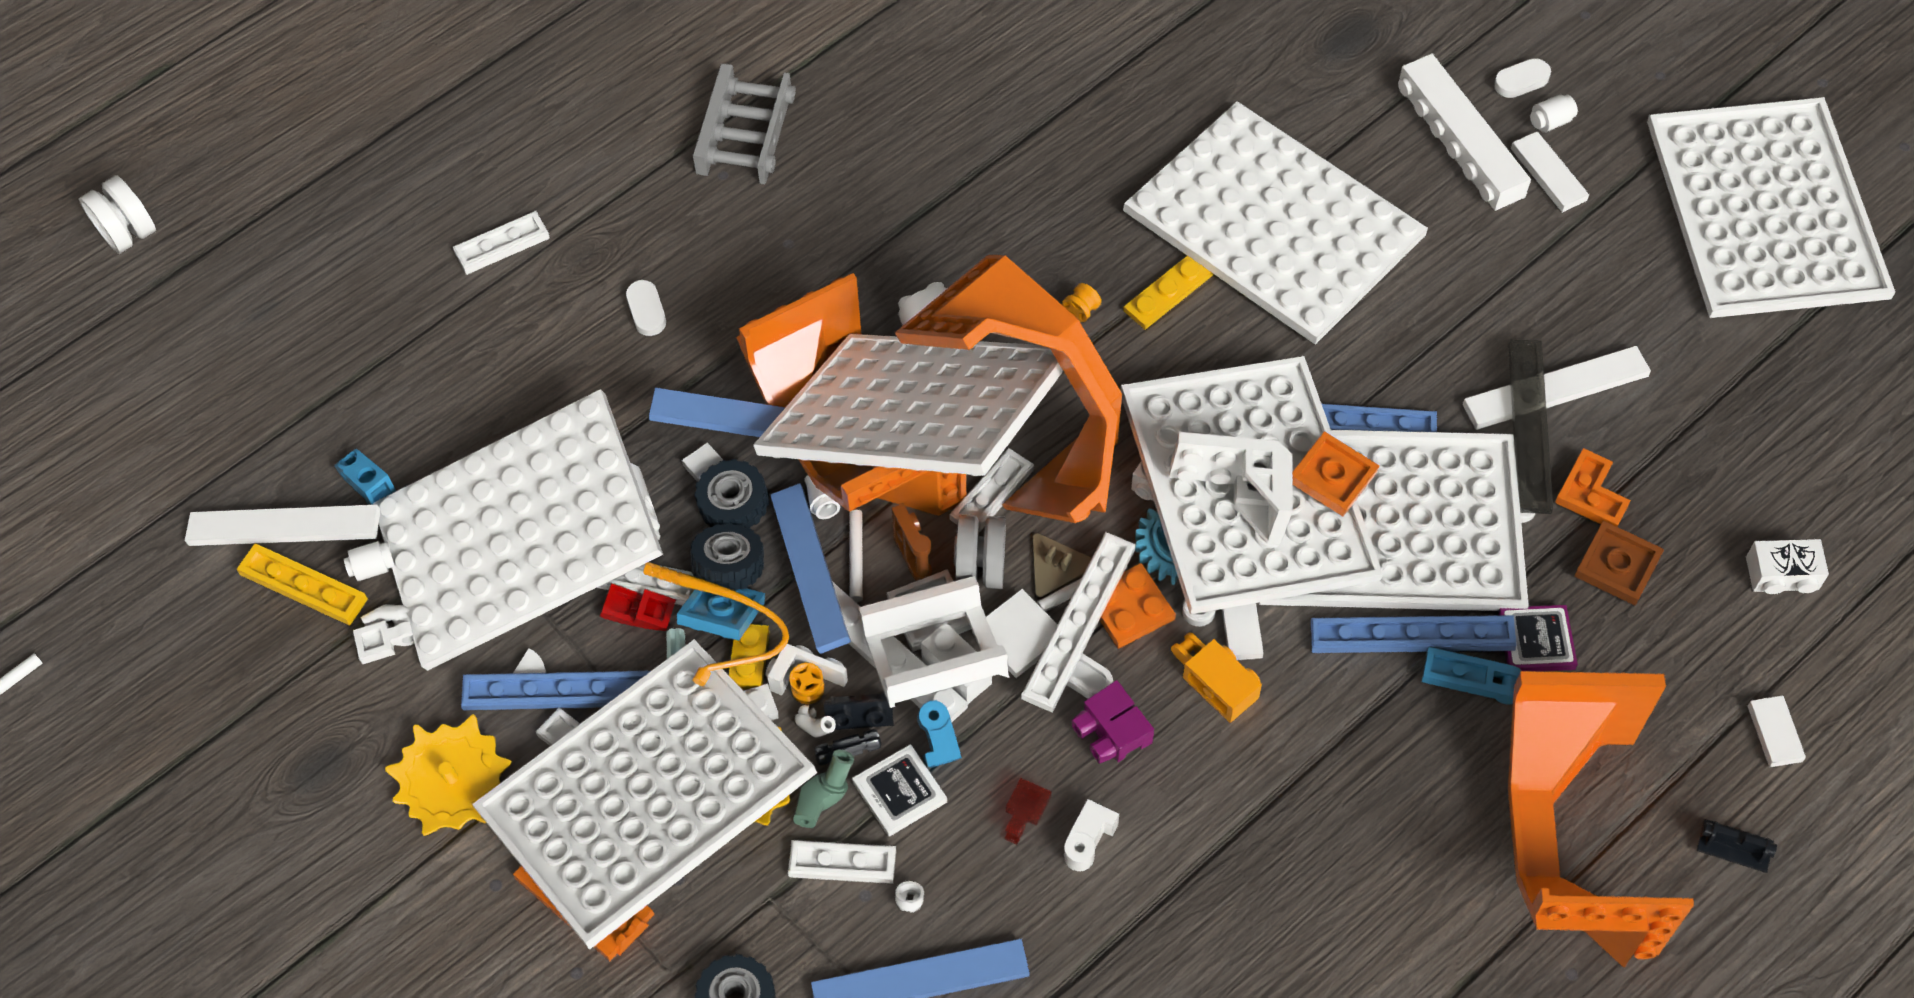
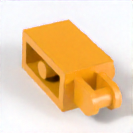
[1171,632,1262,723]

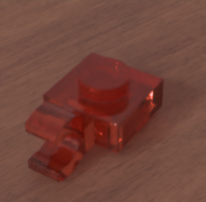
[1005,778,1052,845]

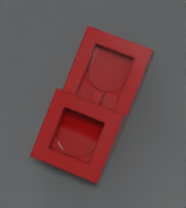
[600,583,676,631]

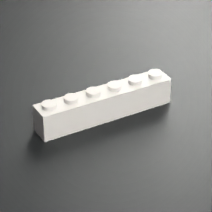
[1398,54,1531,211]

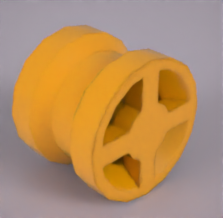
[1062,283,1102,322]
[789,663,825,704]

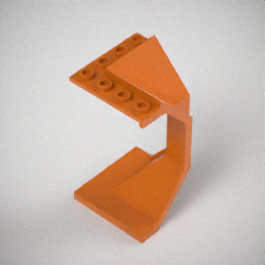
[895,255,1122,523]
[736,273,967,516]
[1508,671,1694,968]

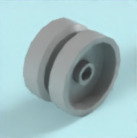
[954,515,1006,589]

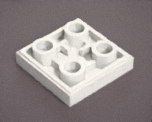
[972,589,1058,678]

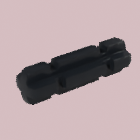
[814,729,881,765]

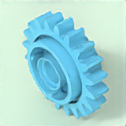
[1135,508,1178,585]

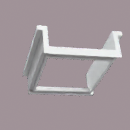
[859,576,1009,708]

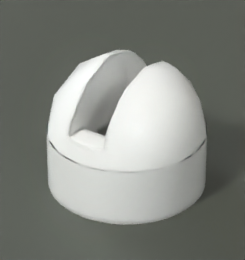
[895,881,924,913]

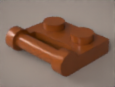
[891,503,933,581]

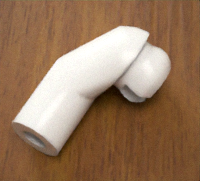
[360,604,409,626]
[795,705,836,738]

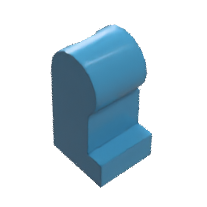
[334,449,396,505]
[917,700,962,769]

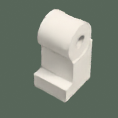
[1064,799,1119,871]

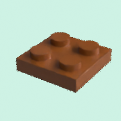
[1574,520,1664,606]

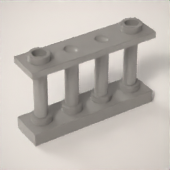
[693,64,795,184]

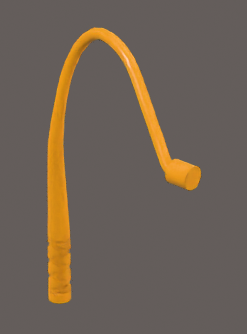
[644,562,789,686]

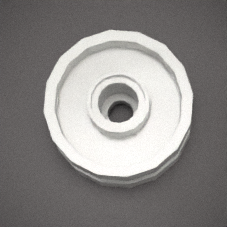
[79,175,156,254]

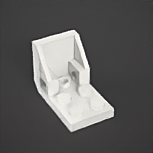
[1169,432,1293,545]

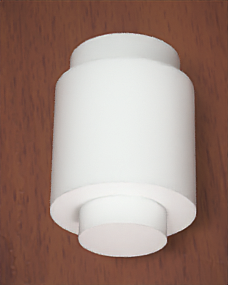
[1530,94,1577,133]
[344,541,395,581]

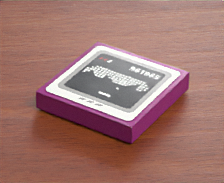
[1498,605,1578,672]

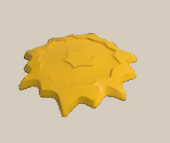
[385,714,511,836]

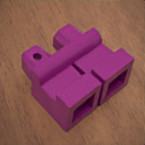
[1071,680,1154,764]

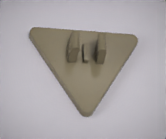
[1033,533,1092,599]

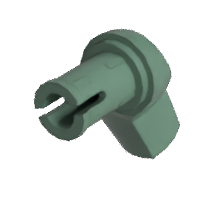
[793,749,854,828]

